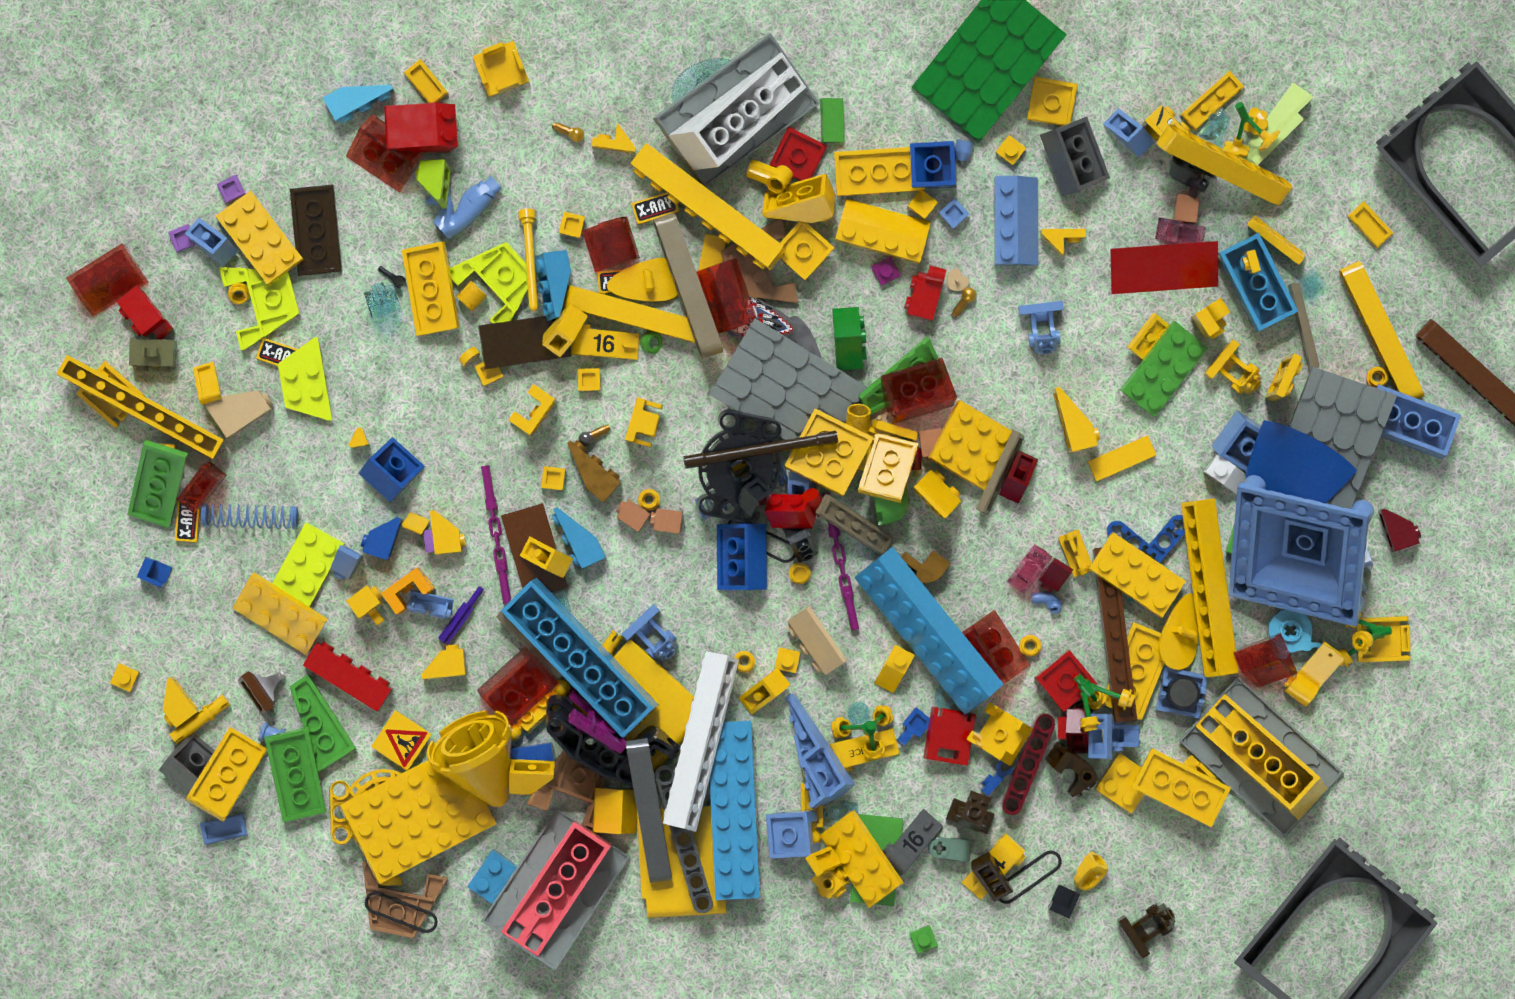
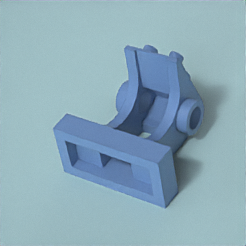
[1018,301,1064,354]
[622,604,678,662]
[1088,714,1140,759]

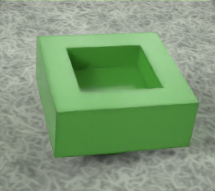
[909,925,938,953]

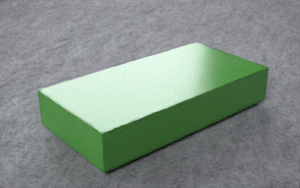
[820,98,844,143]

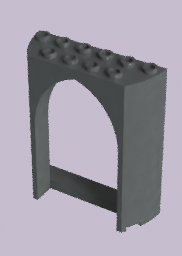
[1375,61,1515,268]
[1234,837,1438,999]

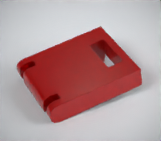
[923,706,976,766]

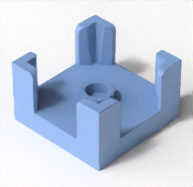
[766,810,820,859]

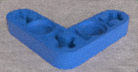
[1106,515,1185,563]

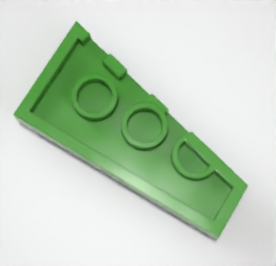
[289,674,356,772]

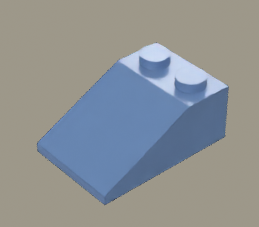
[1211,411,1261,472]

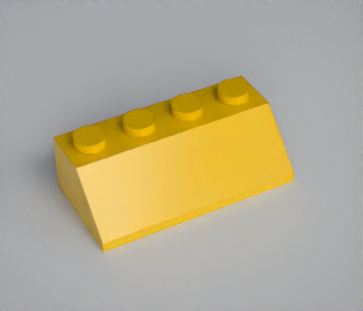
[835,199,931,264]

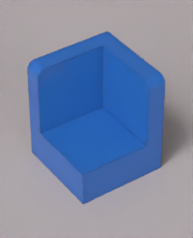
[137,557,172,588]

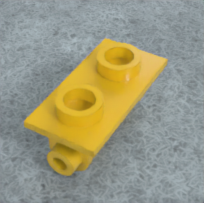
[1058,529,1092,578]

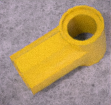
[746,159,793,194]

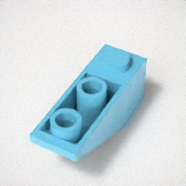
[323,85,394,124]

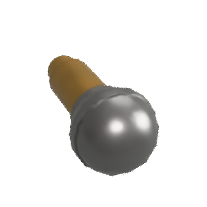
[578,424,611,447]

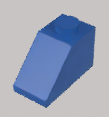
[361,517,403,560]

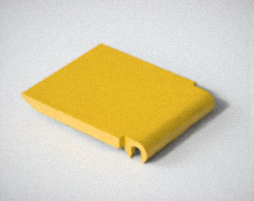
[572,639,695,773]
[637,806,727,918]

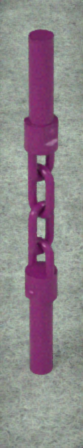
[481,465,511,604]
[822,493,859,630]

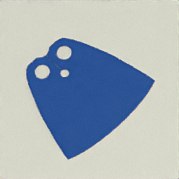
[1245,420,1357,503]

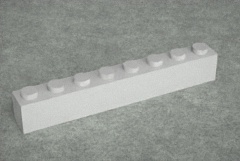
[663,651,739,832]

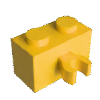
[346,585,385,625]

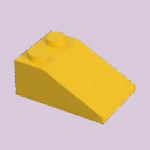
[762,173,836,223]
[1052,387,1100,453]
[911,470,961,520]

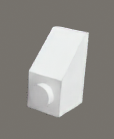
[1204,454,1246,495]

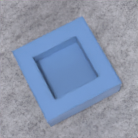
[939,198,969,229]

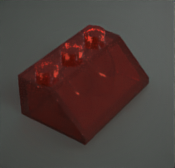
[346,114,426,192]
[66,243,149,317]
[696,258,758,334]
[880,358,957,424]
[961,610,1030,684]
[477,646,559,726]

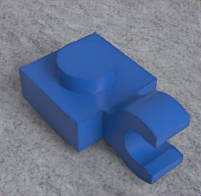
[897,707,930,746]
[981,760,1013,796]

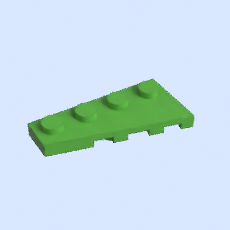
[858,337,946,415]

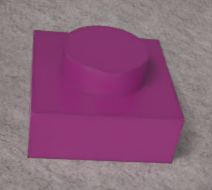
[871,256,901,286]

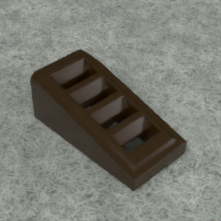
[971,852,1013,902]

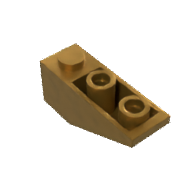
[567,440,621,503]

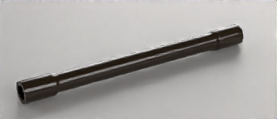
[683,430,838,469]

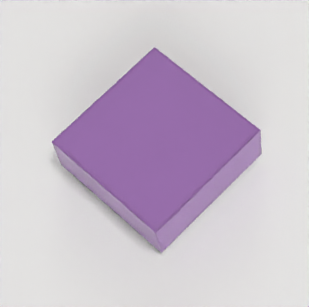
[216,175,246,204]
[168,224,196,253]
[423,530,435,552]

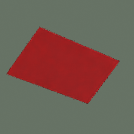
[1110,241,1218,294]

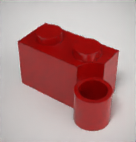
[904,265,947,322]
[117,285,174,340]

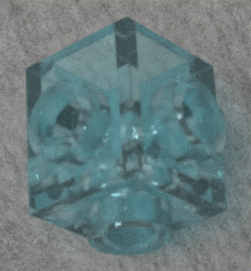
[364,282,401,318]

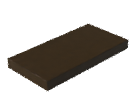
[290,184,342,276]
[478,316,572,369]

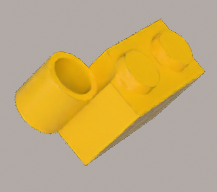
[1191,298,1230,339]

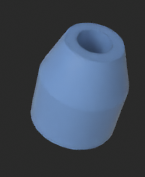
[955,139,974,161]

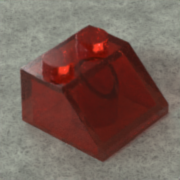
[1233,633,1298,688]

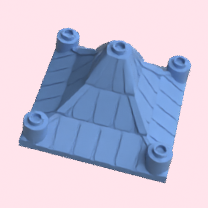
[1229,475,1374,626]

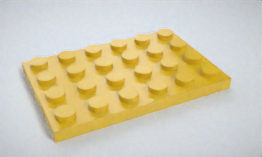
[339,760,496,884]

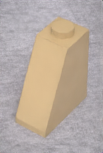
[204,390,273,439]

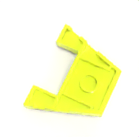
[450,242,537,323]
[219,267,300,351]

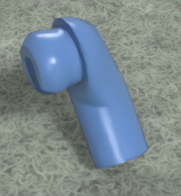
[1031,592,1062,614]

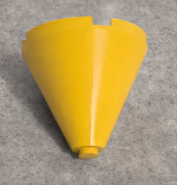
[427,710,512,807]

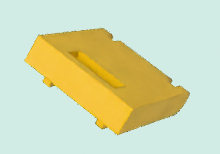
[76,361,145,428]
[1356,616,1411,662]

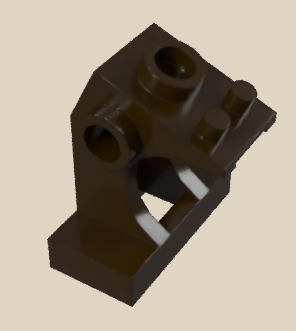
[1045,741,1099,797]
[946,790,995,834]
[1117,903,1176,958]

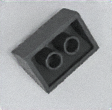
[1040,117,1110,196]

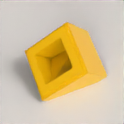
[907,191,938,220]

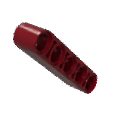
[1001,713,1055,815]

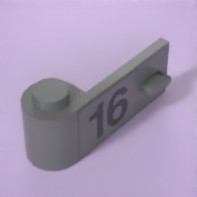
[882,808,943,876]

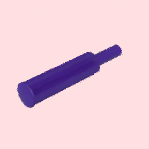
[438,586,484,645]

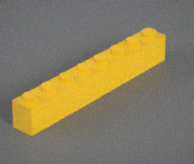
[630,143,786,271]
[56,355,224,460]
[1181,498,1239,677]

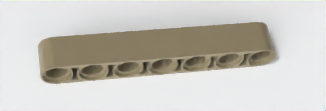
[653,213,723,359]

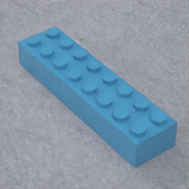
[854,547,1003,714]
[501,578,659,738]
[710,721,760,900]

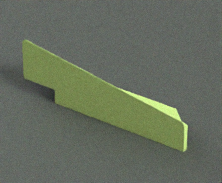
[1239,83,1313,165]

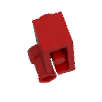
[764,488,821,529]

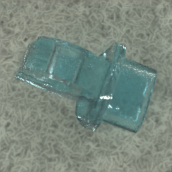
[1198,108,1230,140]
[823,800,858,818]

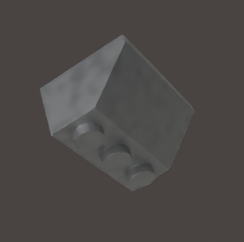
[159,733,215,795]

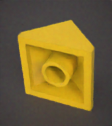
[593,788,637,834]

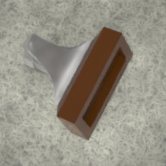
[238,671,286,716]

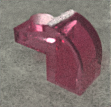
[1155,217,1206,244]
[1006,544,1053,594]

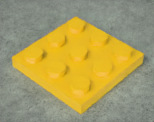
[928,400,1012,490]
[785,409,874,497]

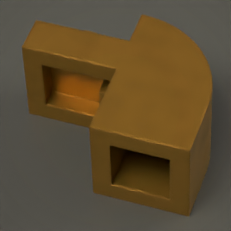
[901,550,951,583]

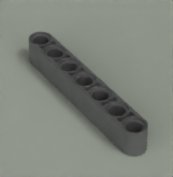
[626,738,672,883]
[655,766,713,913]

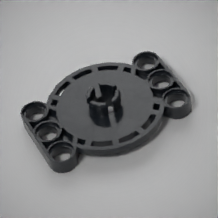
[697,410,782,524]

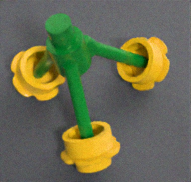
[1336,612,1392,668]
[1074,674,1135,732]
[831,705,894,760]

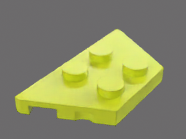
[278,337,332,421]

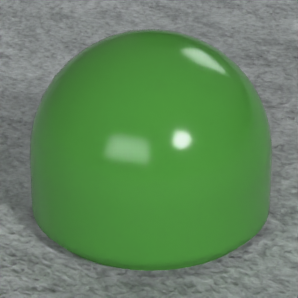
[640,331,663,354]

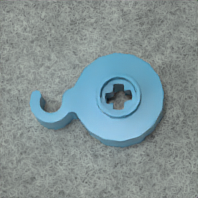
[1267,609,1321,653]

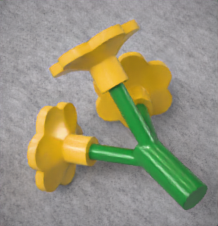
[1223,102,1280,157]

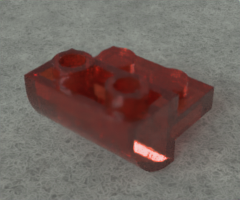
[582,216,640,272]

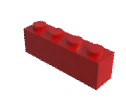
[302,641,393,712]

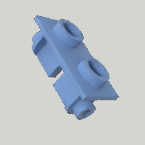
[407,590,454,620]

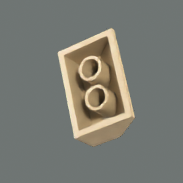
[787,606,847,675]

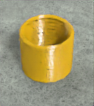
[456,281,487,312]
[846,404,871,433]

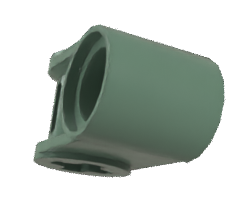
[928,837,971,862]

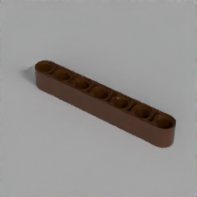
[1415,319,1515,427]

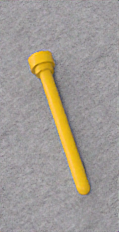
[518,208,538,311]

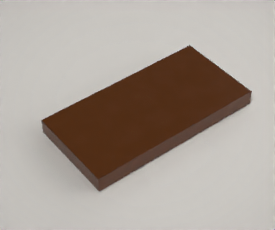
[501,503,568,592]

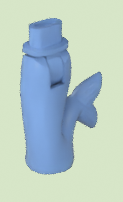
[425,176,502,240]

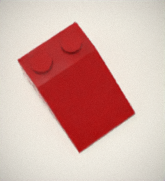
[384,103,458,153]

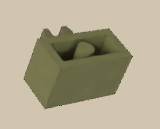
[129,339,177,372]

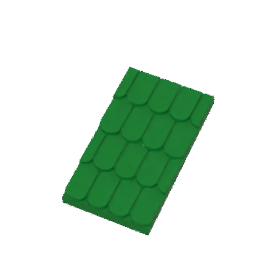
[912,0,1067,143]

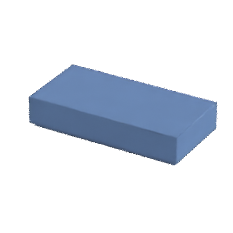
[200,813,248,845]

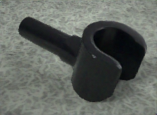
[378,266,406,288]

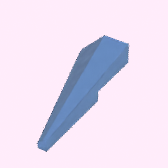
[785,693,855,809]

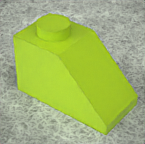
[415,159,451,209]

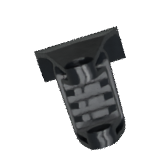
[546,695,680,787]

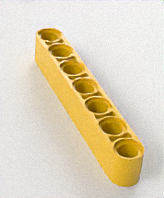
[1157,124,1293,206]
[1339,261,1425,399]
[562,285,695,343]

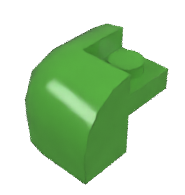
[873,485,909,526]

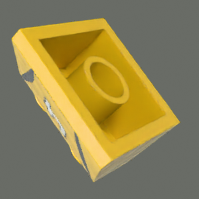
[1141,105,1191,156]

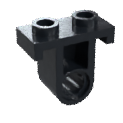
[1170,155,1216,199]
[782,528,818,562]

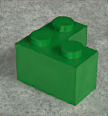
[832,307,867,370]

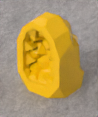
[1074,851,1109,891]

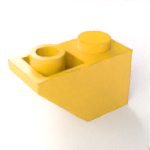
[542,303,587,357]

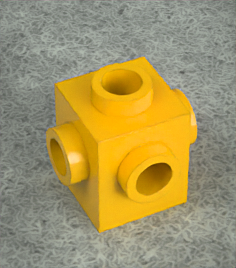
[811,867,850,899]

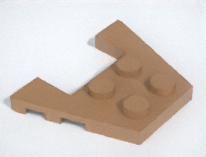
[721,219,798,303]
[527,750,605,829]
[362,860,448,938]

